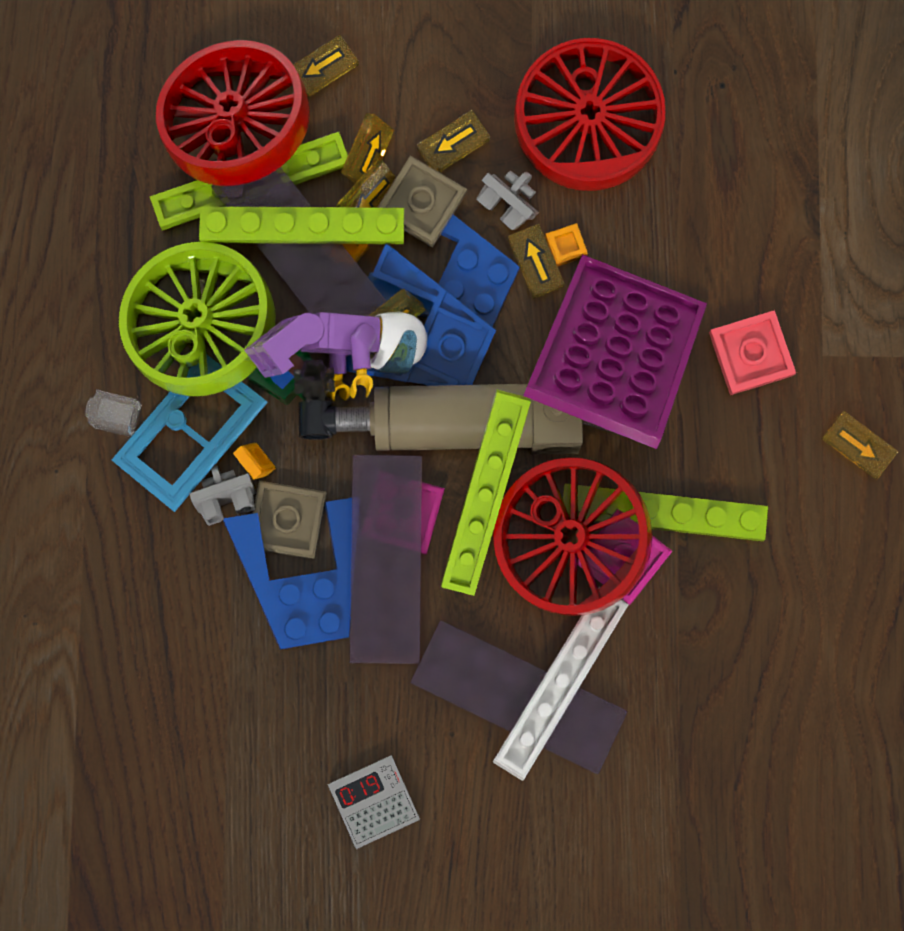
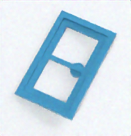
[112,354,268,512]

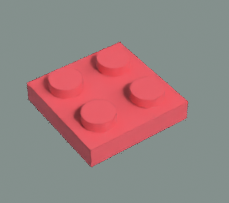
[709,310,796,395]

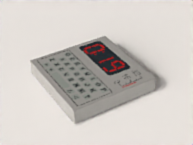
[328,755,420,849]

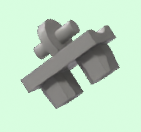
[477,170,539,230]
[189,465,257,526]

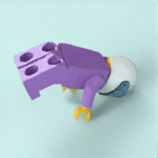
[244,312,428,401]

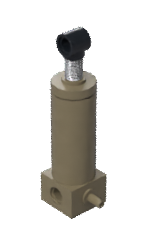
[298,384,583,455]

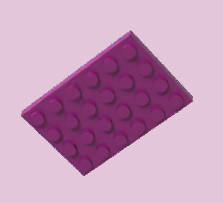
[524,254,707,449]

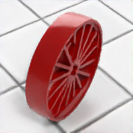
[514,38,666,191]
[156,40,310,186]
[493,457,652,616]

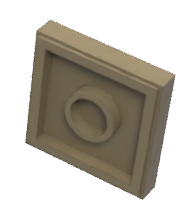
[377,156,467,248]
[253,480,327,560]

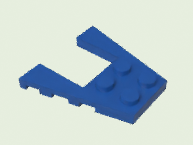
[356,215,520,327]
[346,244,496,386]
[223,497,360,650]

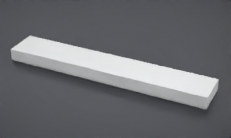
[493,587,629,781]

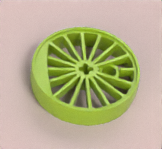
[119,242,276,396]

